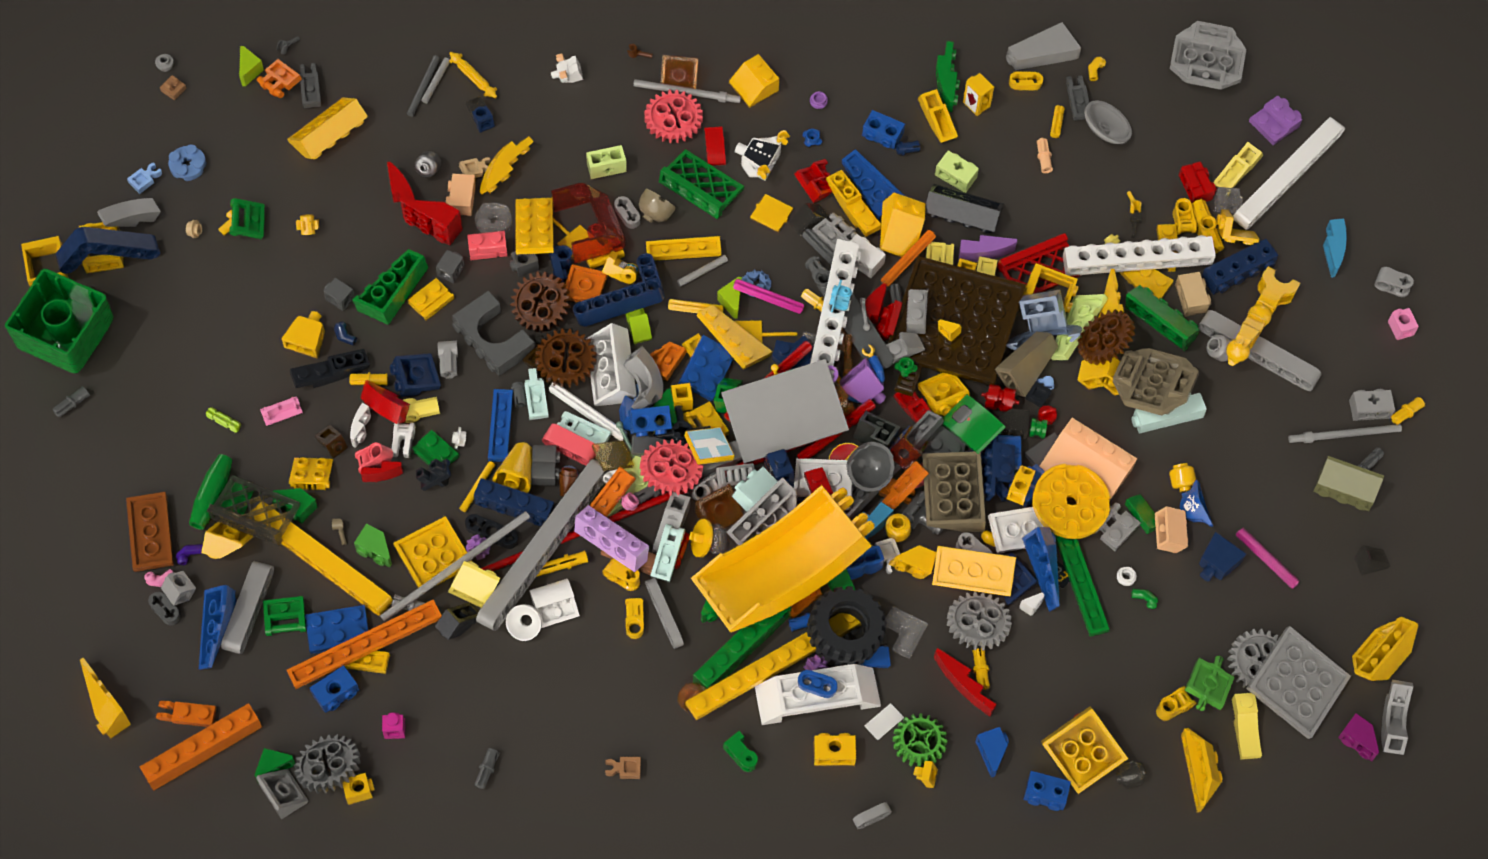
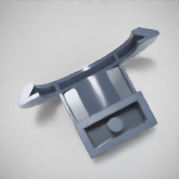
[1007,290,1082,350]

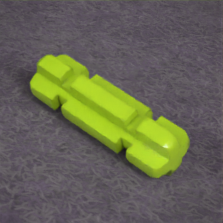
[206,407,241,433]

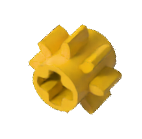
[296,214,319,235]

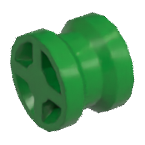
[1029,418,1047,439]

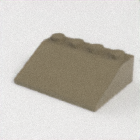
[922,452,986,532]

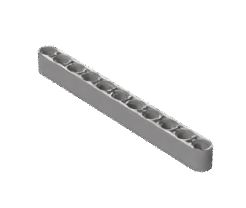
[476,459,611,631]

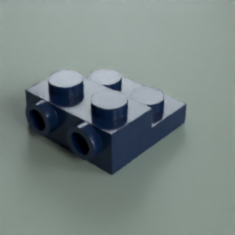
[390,354,441,397]

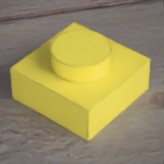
[977,257,998,276]

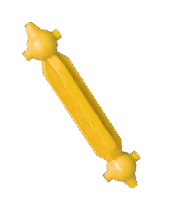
[449,52,497,99]

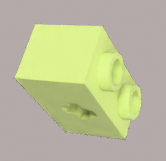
[586,145,627,179]
[935,151,979,193]

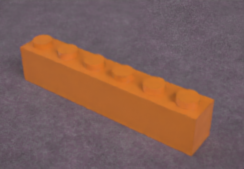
[139,703,262,791]

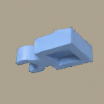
[127,162,162,194]

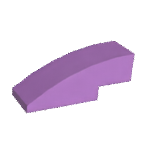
[958,235,1017,262]

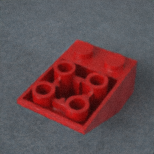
[401,199,463,246]

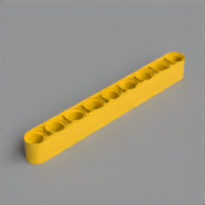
[248,501,393,616]

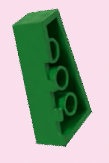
[352,249,428,325]

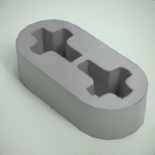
[614,196,640,229]
[853,802,892,829]

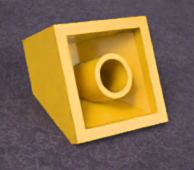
[202,519,258,559]

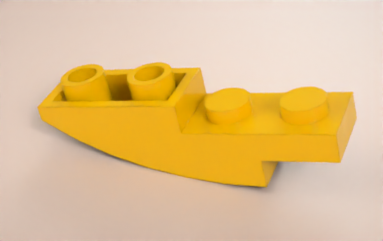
[479,136,533,194]
[826,170,881,237]

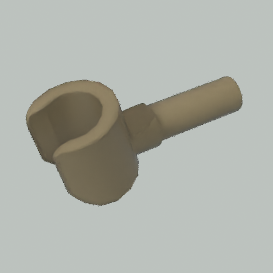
[332,519,347,545]

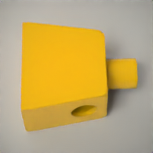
[282,311,325,358]

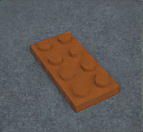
[126,492,174,572]

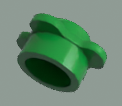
[895,357,917,377]

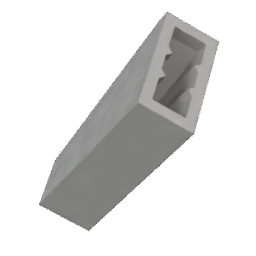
[1006,22,1081,70]

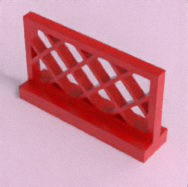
[997,233,1082,294]

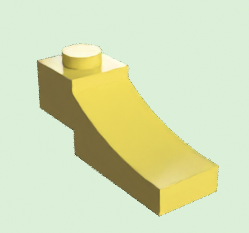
[1213,142,1263,195]
[1232,693,1262,760]

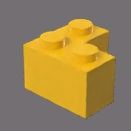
[1077,357,1120,395]

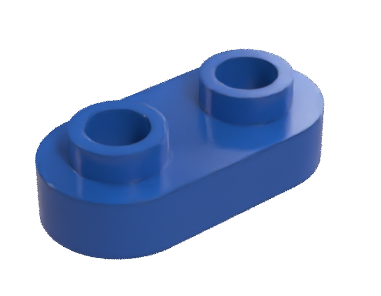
[798,670,837,698]

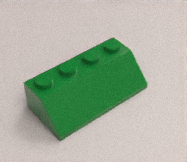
[1125,285,1199,352]

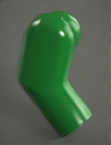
[1131,588,1159,609]

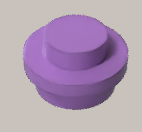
[810,91,828,109]

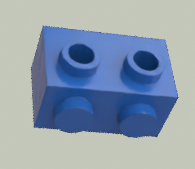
[1023,771,1071,811]

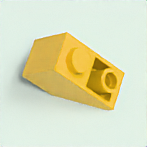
[889,545,937,579]

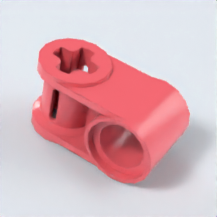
[355,442,393,474]

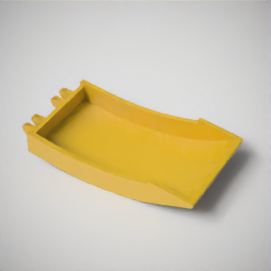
[691,485,875,632]

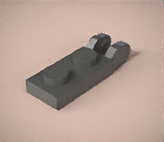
[300,63,322,108]
[1066,75,1089,120]

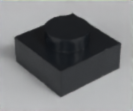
[1025,382,1052,407]

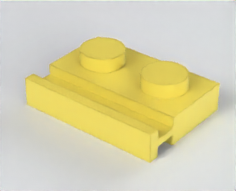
[926,242,954,265]

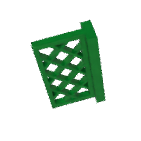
[659,149,744,220]

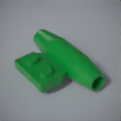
[189,454,255,530]

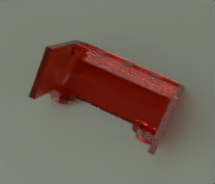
[551,183,626,264]

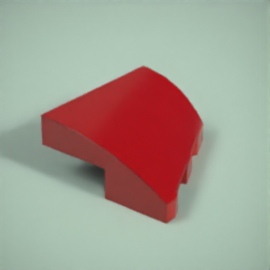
[794,159,832,203]

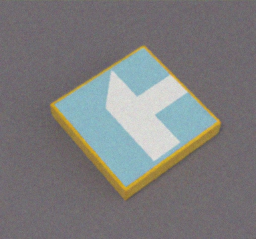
[684,427,735,465]

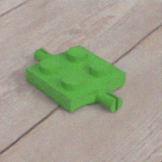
[1185,656,1234,711]

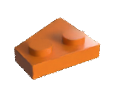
[650,342,687,381]

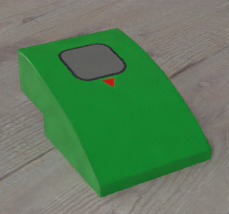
[943,394,1005,454]

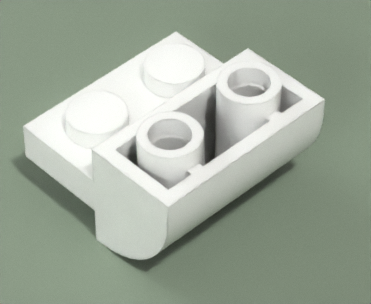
[529,579,580,628]

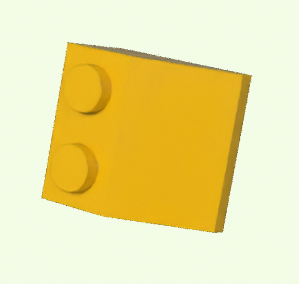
[729,54,779,108]

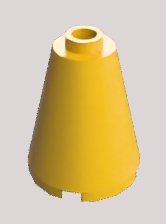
[492,442,533,493]

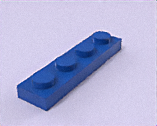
[488,389,513,462]

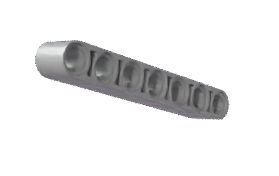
[1198,310,1321,391]

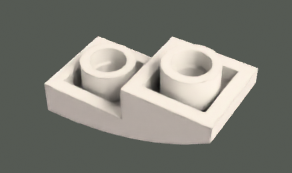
[350,403,371,448]

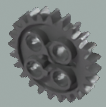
[294,734,361,794]

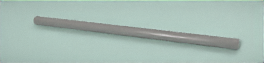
[380,511,530,622]

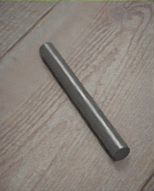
[407,55,440,117]

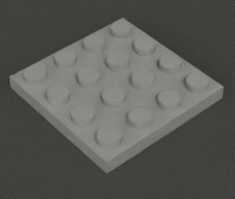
[1246,626,1351,739]

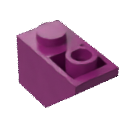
[1338,713,1379,761]

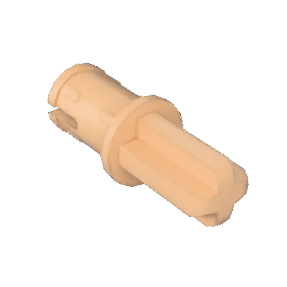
[1037,138,1053,173]

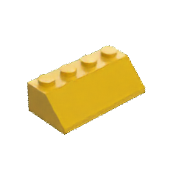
[287,97,368,159]

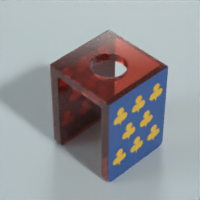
[889,425,929,470]

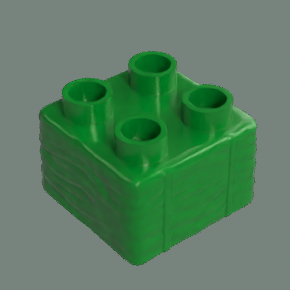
[5,269,113,373]

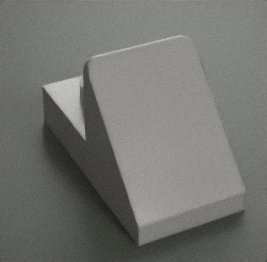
[886,332,925,364]

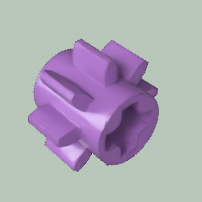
[466,534,490,560]
[803,654,830,671]

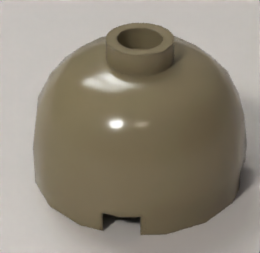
[639,188,676,223]

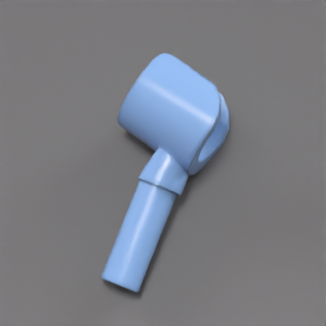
[1036,376,1054,390]

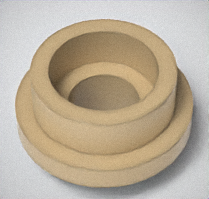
[186,220,202,238]

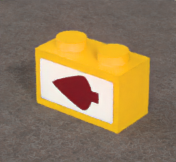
[963,73,994,116]

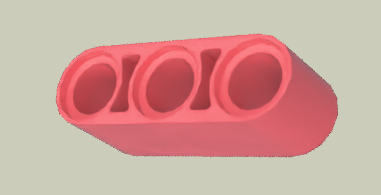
[542,424,600,466]

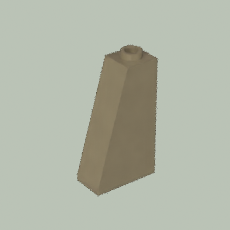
[995,331,1058,397]

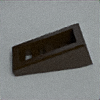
[894,364,923,396]

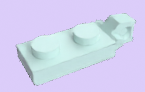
[524,368,549,420]

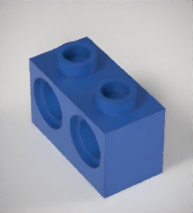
[862,110,905,150]
[628,406,672,437]

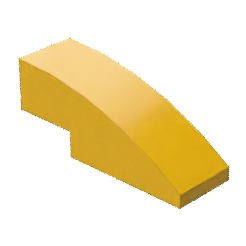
[918,89,958,143]

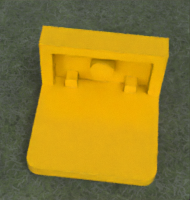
[1216,209,1259,245]

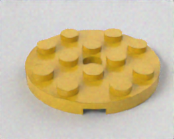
[1032,464,1110,539]

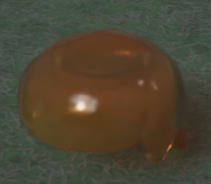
[677,682,706,712]

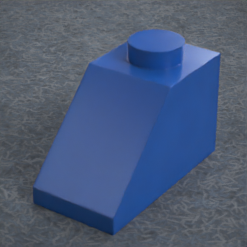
[975,727,1009,778]

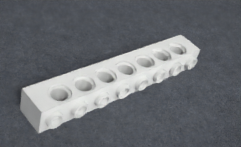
[1063,235,1216,276]
[810,239,861,378]

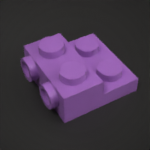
[1249,96,1302,145]

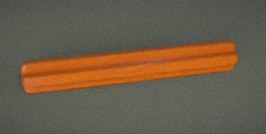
[881,230,936,287]

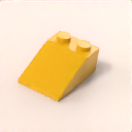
[880,192,926,257]

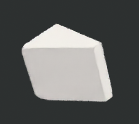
[1019,593,1044,616]

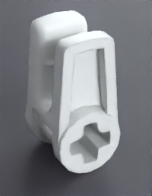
[392,422,415,458]

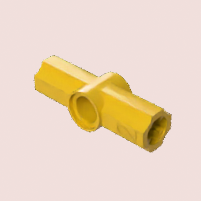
[1192,199,1224,254]

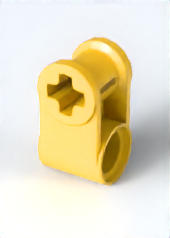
[1172,198,1197,235]
[602,558,640,591]
[1156,686,1196,721]

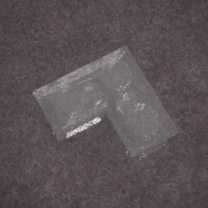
[885,606,928,659]

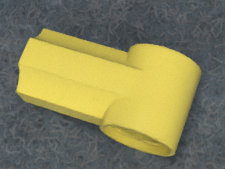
[403,397,440,423]

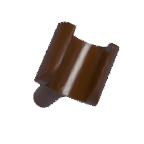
[627,44,653,58]

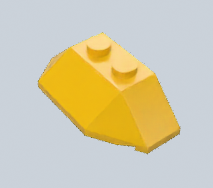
[1352,617,1418,681]
[1181,728,1222,812]

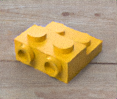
[918,373,970,416]

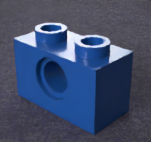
[310,665,359,713]

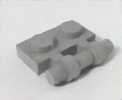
[812,212,860,252]
[1095,502,1141,551]

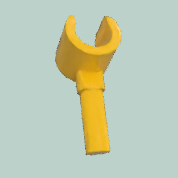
[1127,191,1142,214]

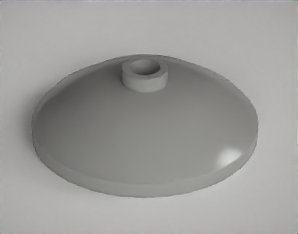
[1084,100,1132,144]

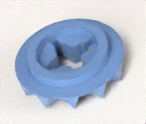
[742,269,771,297]

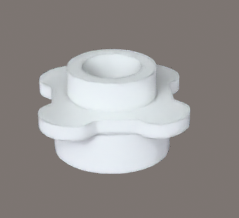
[452,427,466,449]

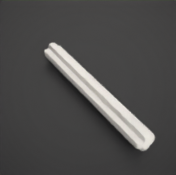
[549,383,627,441]

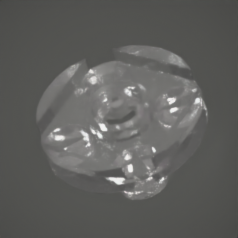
[475,203,512,233]

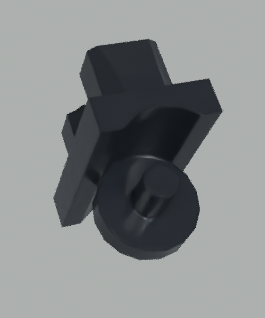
[416,458,451,491]

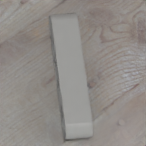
[221,561,274,654]

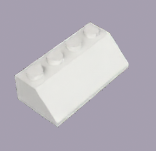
[586,323,637,406]

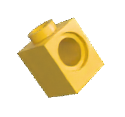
[342,773,375,805]

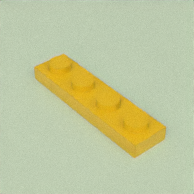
[646,236,721,261]

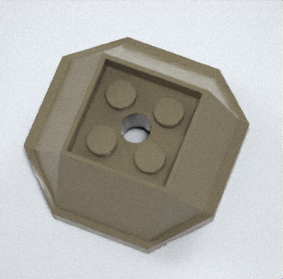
[1113,348,1199,416]

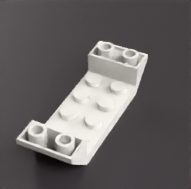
[755,664,881,725]

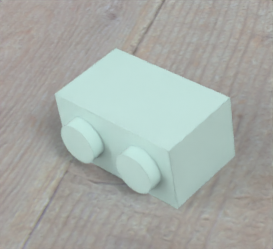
[732,467,778,512]

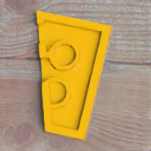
[1119,269,1174,299]

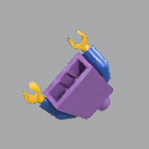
[834,345,886,404]

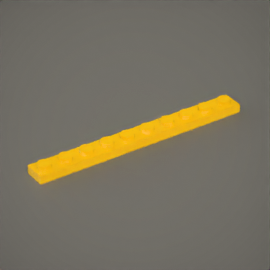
[686,613,862,720]

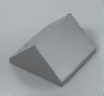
[256,769,308,820]

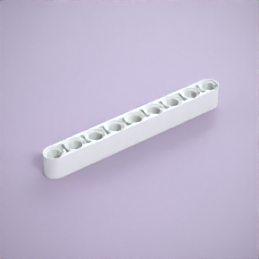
[1233,117,1345,230]

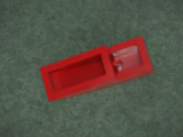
[387,162,415,217]
[861,283,887,324]
[360,380,410,424]

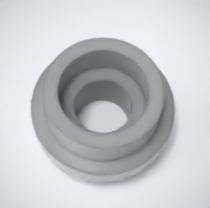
[155,54,174,72]

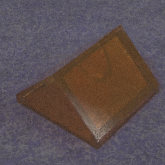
[660,55,699,89]
[695,484,743,534]

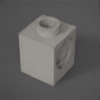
[161,571,196,606]

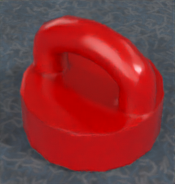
[1037,405,1057,425]

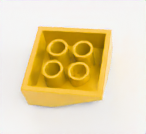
[1041,706,1128,794]

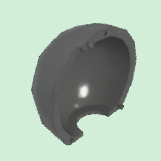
[846,442,895,492]

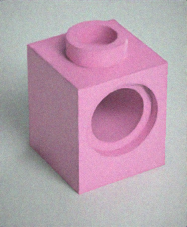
[1388,308,1419,340]

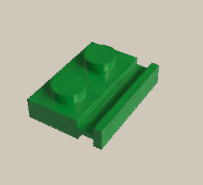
[412,430,459,466]

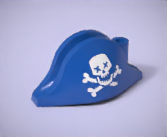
[1180,480,1214,527]

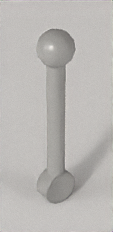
[860,298,870,331]

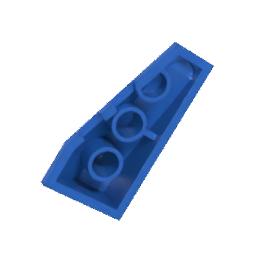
[1022,527,1060,611]
[199,585,236,670]

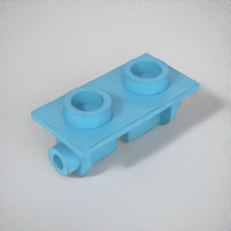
[829,279,852,313]

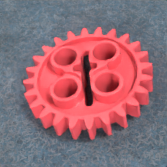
[645,89,703,143]
[640,439,703,496]

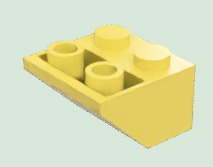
[448,561,500,608]

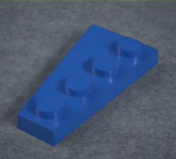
[842,149,905,220]

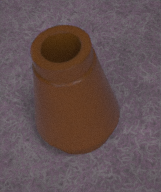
[559,467,578,497]

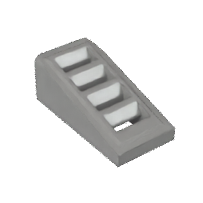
[716,463,755,487]

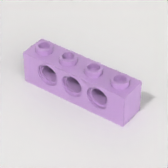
[574,505,649,572]

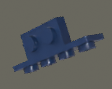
[983,436,1015,501]

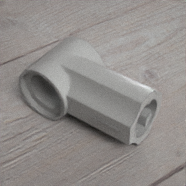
[438,340,458,379]

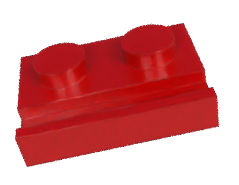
[875,300,902,341]

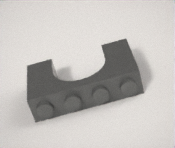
[452,291,535,376]

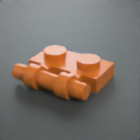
[257,59,302,98]

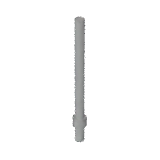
[634,79,741,103]
[1288,424,1402,443]

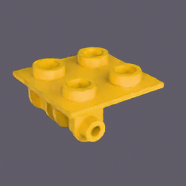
[289,457,333,490]

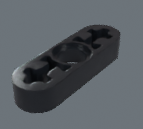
[465,514,518,549]

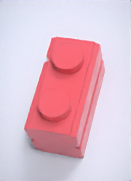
[467,231,507,260]

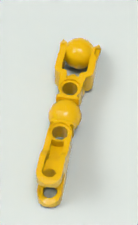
[1226,266,1301,366]

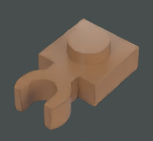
[605,757,641,779]

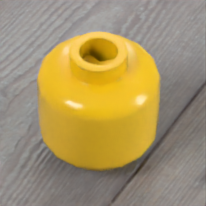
[1169,463,1196,492]
[885,513,911,542]

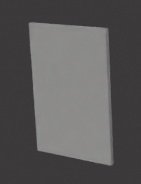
[721,359,849,464]

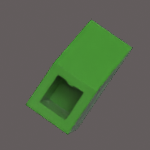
[354,524,392,567]

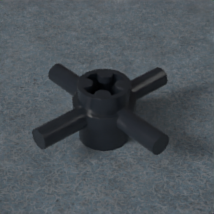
[653,405,711,446]

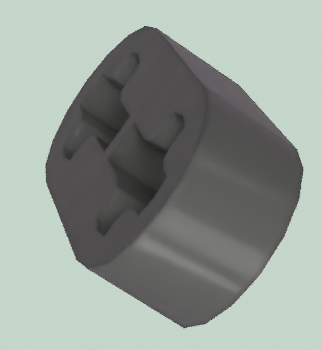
[148,592,181,625]

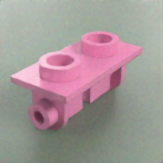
[260,396,303,426]

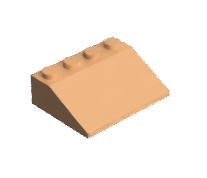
[1039,418,1137,502]

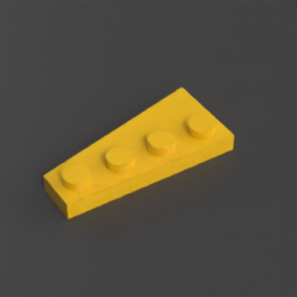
[697,305,773,370]

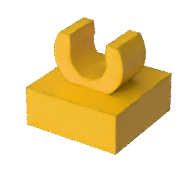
[913,761,938,788]

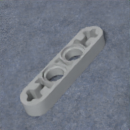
[645,578,684,649]

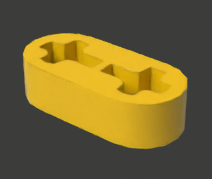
[1009,72,1043,90]

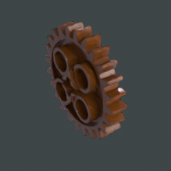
[510,271,571,332]
[1077,309,1135,365]
[535,328,597,388]

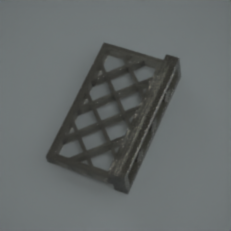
[207,475,301,547]

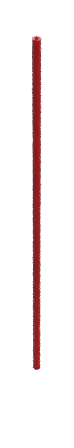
[480,421,859,571]

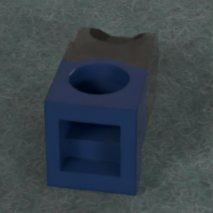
[466,96,495,133]

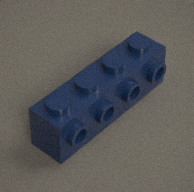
[1202,239,1279,295]
[474,478,555,526]

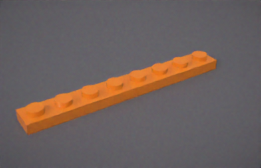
[287,600,442,689]

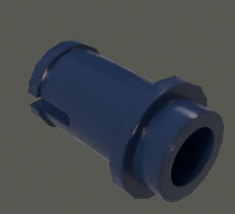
[896,140,920,156]

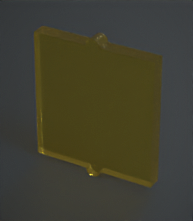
[592,441,634,471]

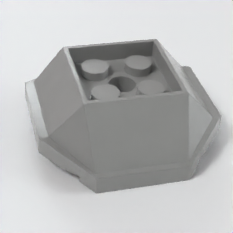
[1169,21,1246,90]

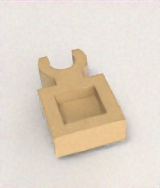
[459,157,491,178]

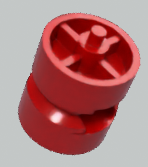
[981,384,1019,414]

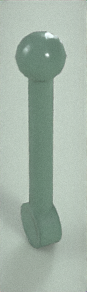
[616,421,636,458]

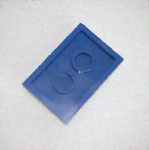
[678,335,733,402]
[305,605,369,654]

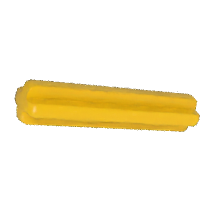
[668,299,724,313]

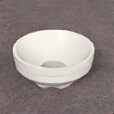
[506,604,542,641]

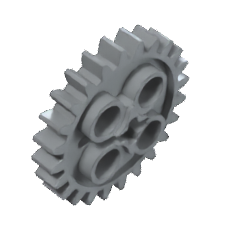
[947,591,1012,651]
[1227,629,1278,688]

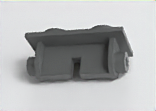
[901,490,926,530]

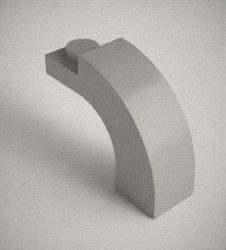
[623,346,663,409]
[1381,680,1413,755]

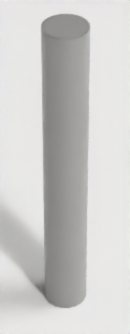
[421,57,450,104]
[677,255,728,287]

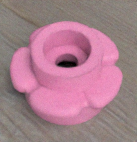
[621,492,639,510]

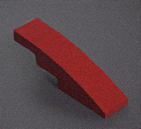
[934,648,996,717]

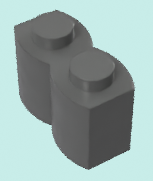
[531,445,560,486]

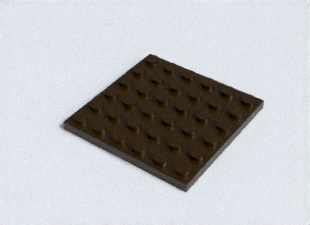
[888,256,1026,385]

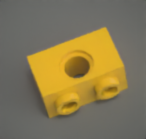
[814,733,856,765]

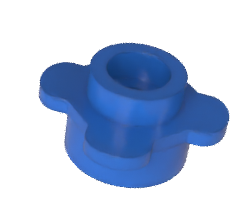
[802,129,822,147]

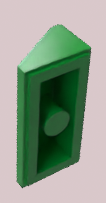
[1125,494,1156,534]

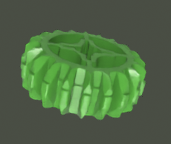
[892,713,948,767]

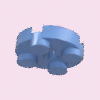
[168,144,206,181]

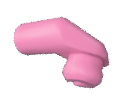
[144,569,173,587]

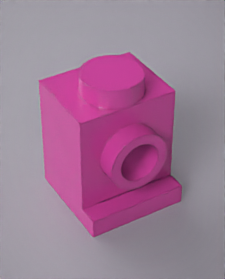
[382,713,405,739]

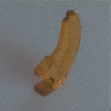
[843,334,852,377]

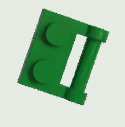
[229,198,265,239]
[263,596,307,636]

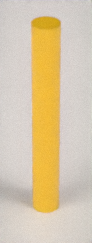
[459,461,495,512]

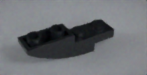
[290,349,370,388]

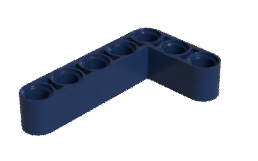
[55,227,160,274]
[573,253,665,326]

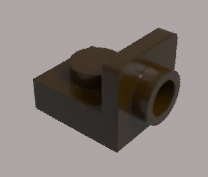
[315,425,348,458]

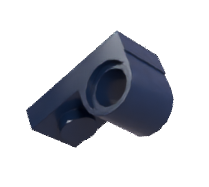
[549,245,573,283]

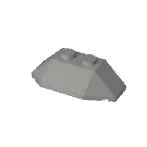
[726,477,797,545]

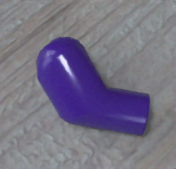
[176,544,203,565]

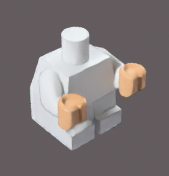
[551,53,583,83]

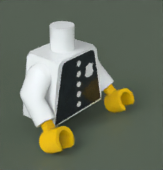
[735,130,790,181]

